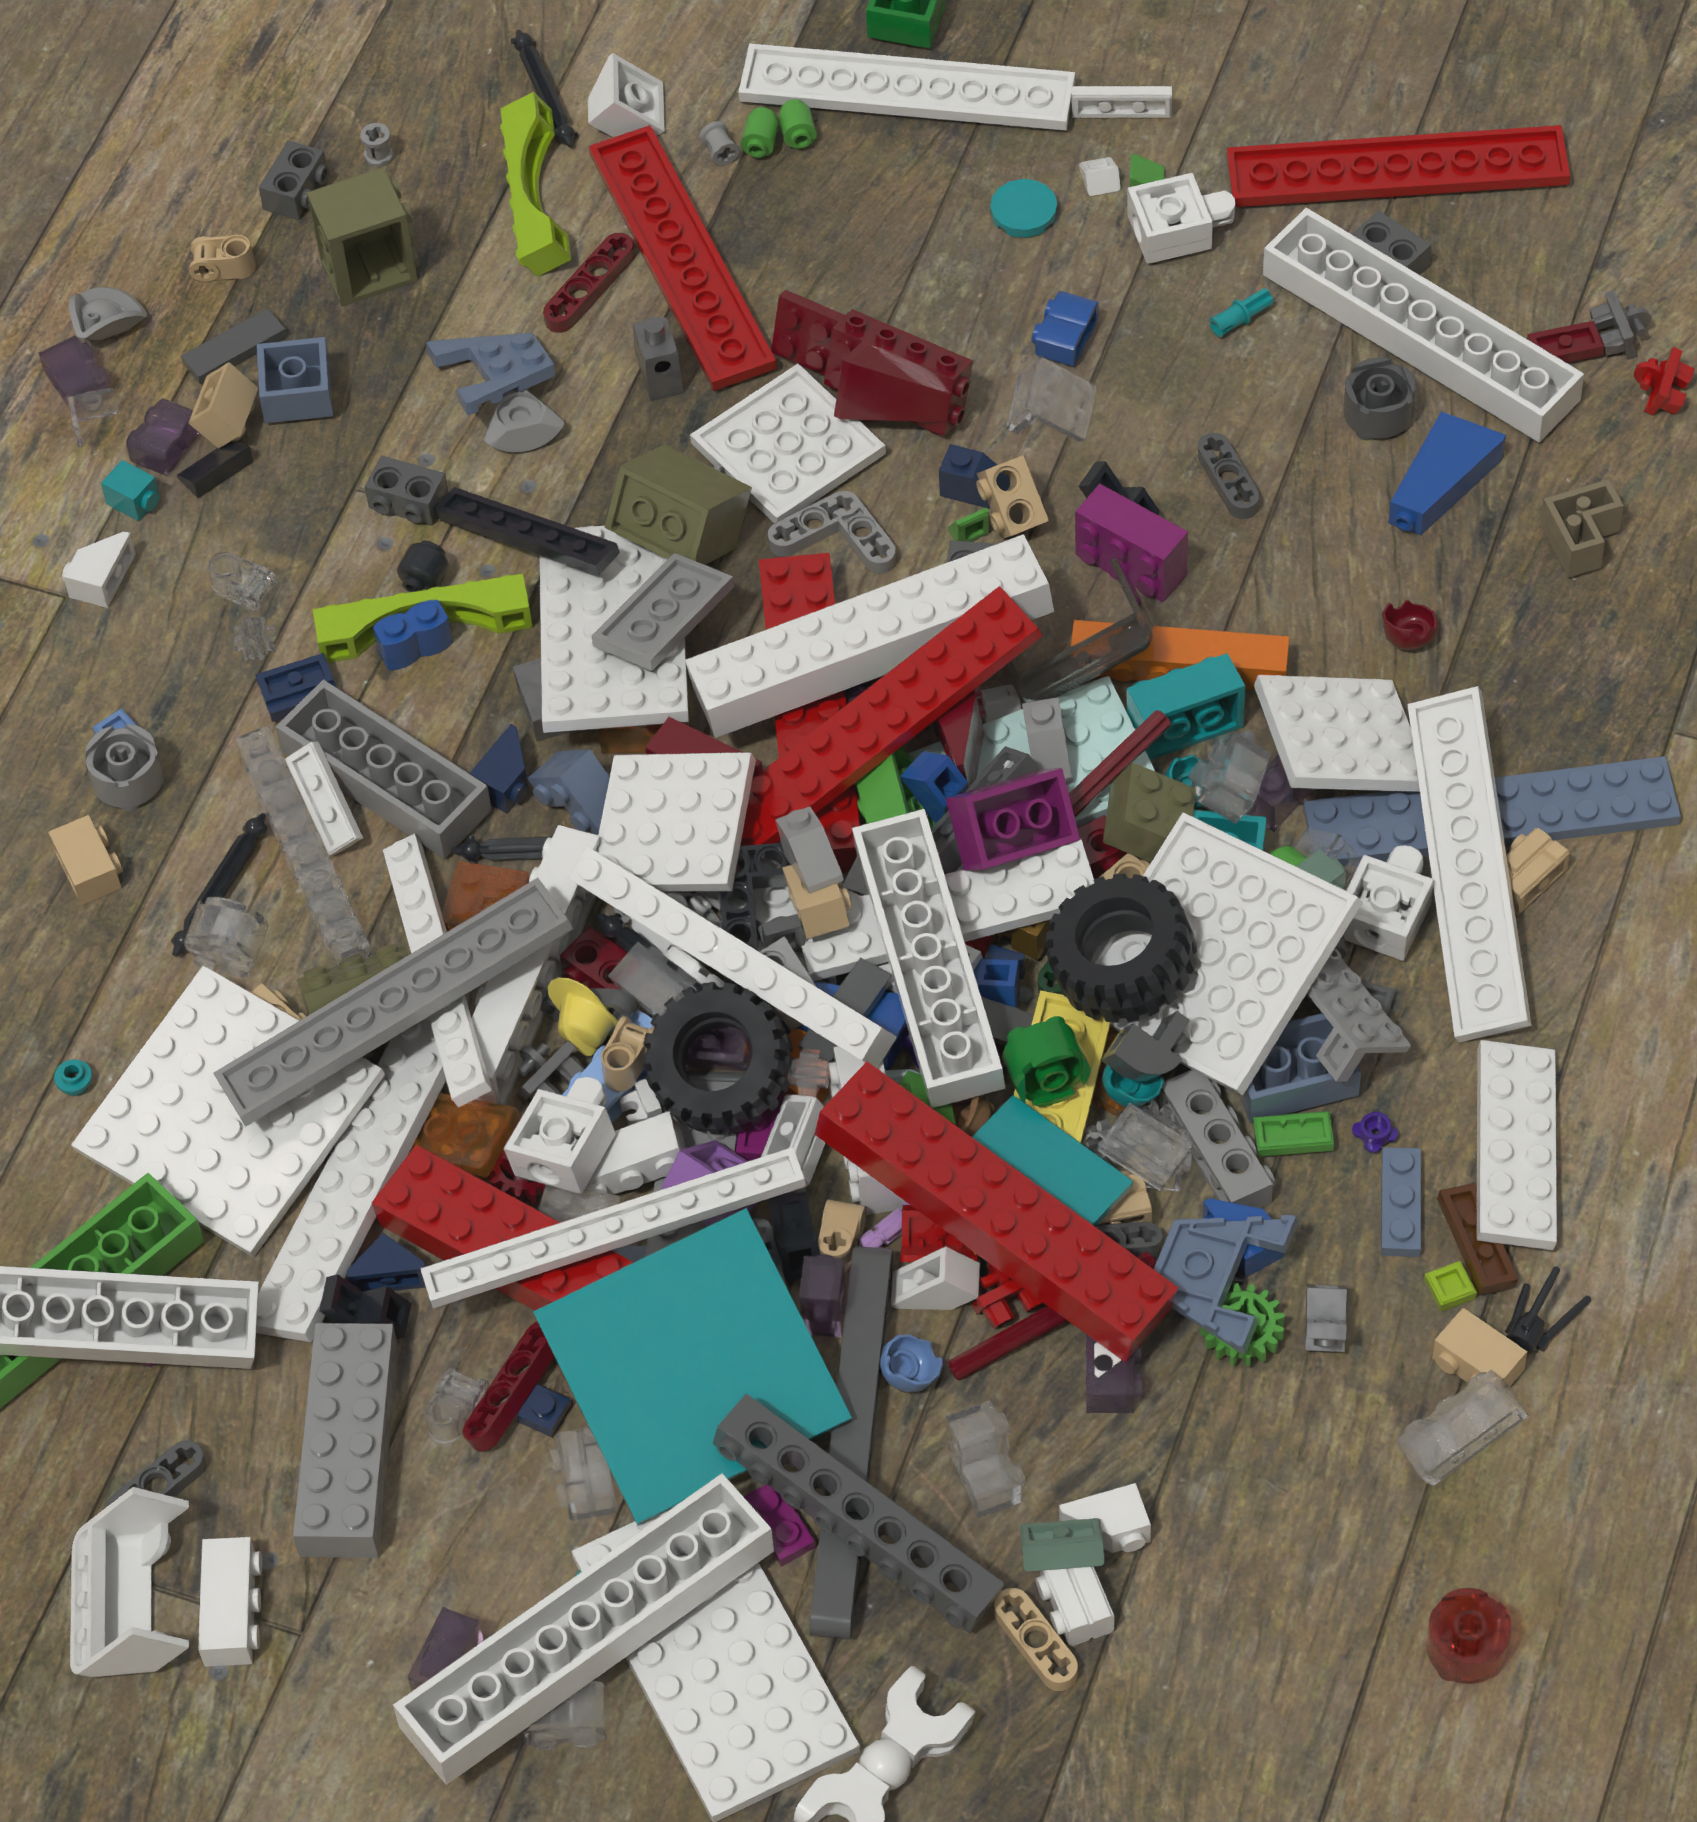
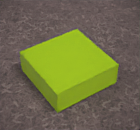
[1424,1261,1477,1312]

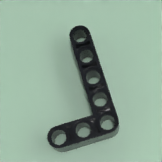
[718,843,791,1031]

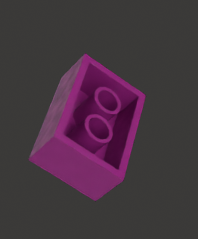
[1075,484,1188,603]
[945,768,1080,870]

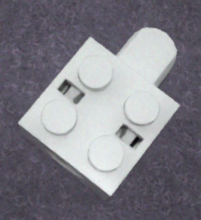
[1127,173,1235,264]
[1343,845,1434,961]
[504,1077,616,1194]

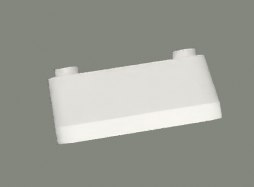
[70,1487,189,1677]

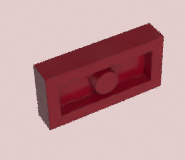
[1527,321,1604,363]

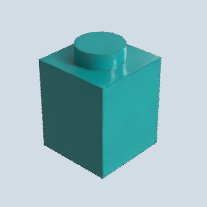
[101,460,160,521]

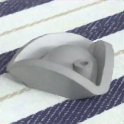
[69,286,147,340]
[483,387,565,452]

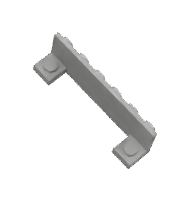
[1307,948,1411,1082]

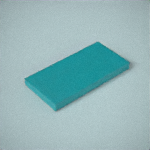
[972,1095,1133,1227]

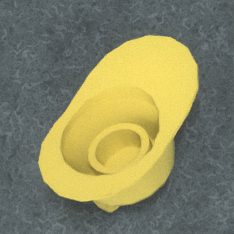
[547,978,618,1056]

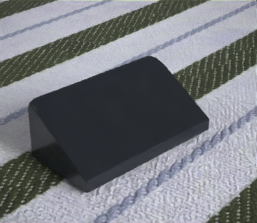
[177,441,253,498]

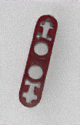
[543,233,634,333]
[462,1321,554,1452]

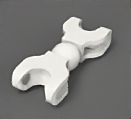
[793,1666,976,1822]

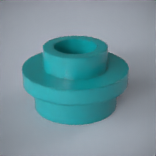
[54,1059,92,1096]

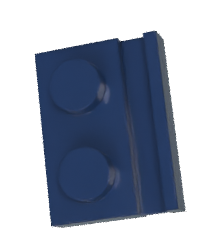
[255,653,336,722]

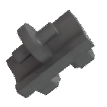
[1589,290,1651,360]
[516,1040,585,1103]

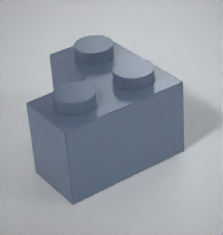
[527,749,610,834]

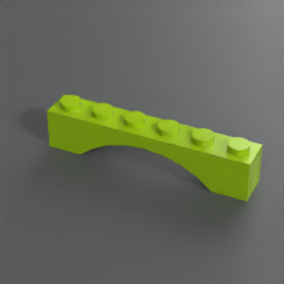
[500,91,571,277]
[313,573,533,663]

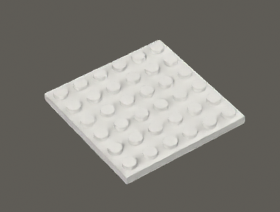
[1091,813,1363,1096]
[71,966,385,1258]

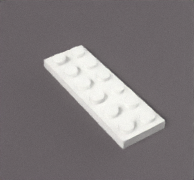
[1477,1040,1557,1250]

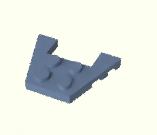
[426,333,556,415]
[1154,1215,1298,1354]

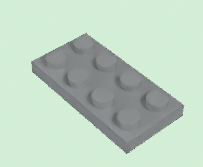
[592,553,734,671]

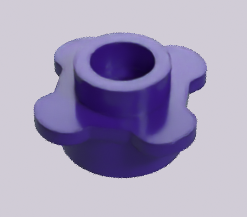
[1352,1112,1398,1153]

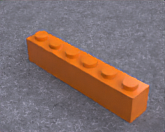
[1070,620,1289,690]

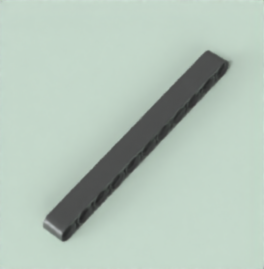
[810,1246,893,1639]

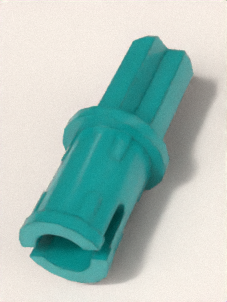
[1209,288,1274,337]

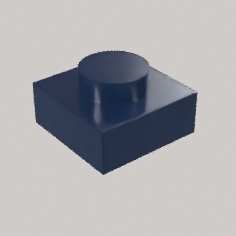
[517,1384,571,1438]

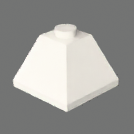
[588,53,665,138]

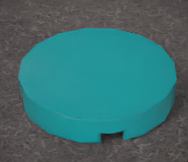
[990,179,1057,238]

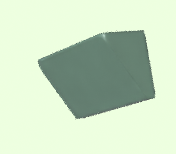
[1020,1518,1104,1572]

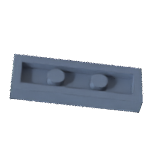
[1381,1147,1421,1257]

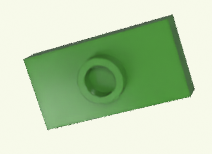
[1253,1111,1334,1157]

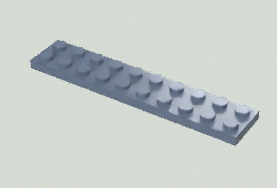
[1303,756,1681,867]

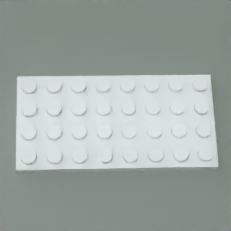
[540,525,689,733]
[571,1510,860,1822]

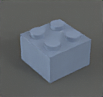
[257,337,333,423]

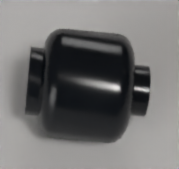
[397,540,449,592]

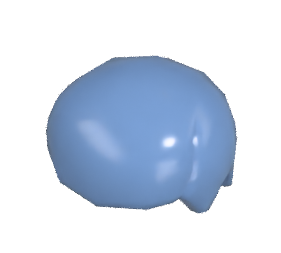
[880,1334,943,1393]

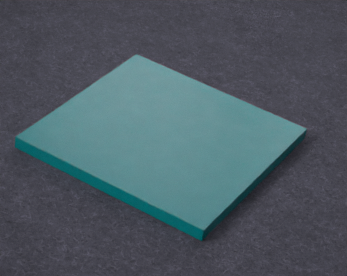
[533,1208,852,1526]

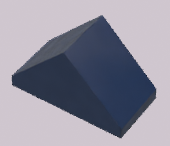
[347,1232,426,1292]

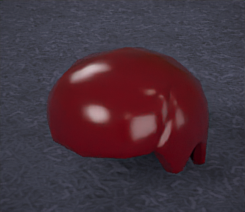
[1382,600,1439,650]

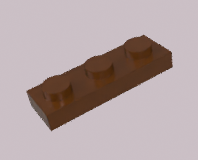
[1437,1183,1518,1295]

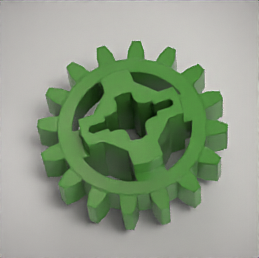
[1200,1283,1285,1367]

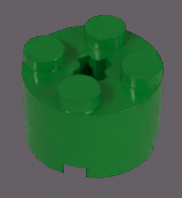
[1002,1016,1091,1107]

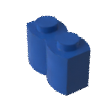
[1031,291,1099,366]
[373,600,453,670]

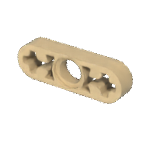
[994,1588,1078,1691]

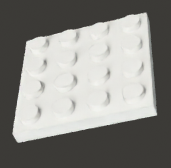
[690,364,886,523]
[1254,675,1420,792]
[596,753,756,891]

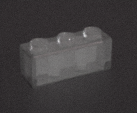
[1396,1369,1529,1486]

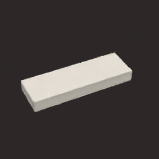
[1072,86,1172,118]
[285,742,363,856]

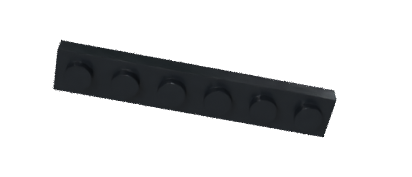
[433,487,620,576]

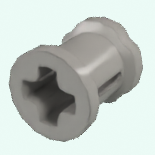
[699,121,740,166]
[360,123,394,168]

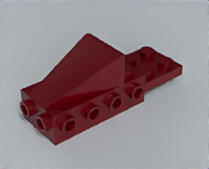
[771,290,973,436]

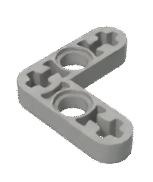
[768,491,896,574]

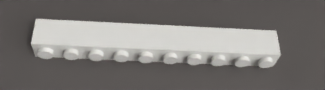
[567,846,897,1069]

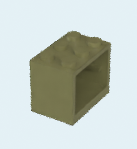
[307,167,420,307]
[604,444,752,565]

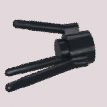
[1505,1266,1591,1354]

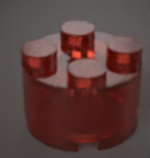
[1426,1588,1512,1684]

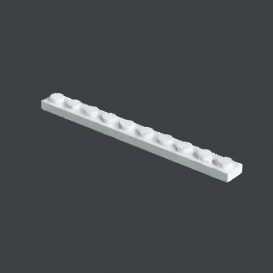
[383,833,492,1108]
[421,1147,806,1308]

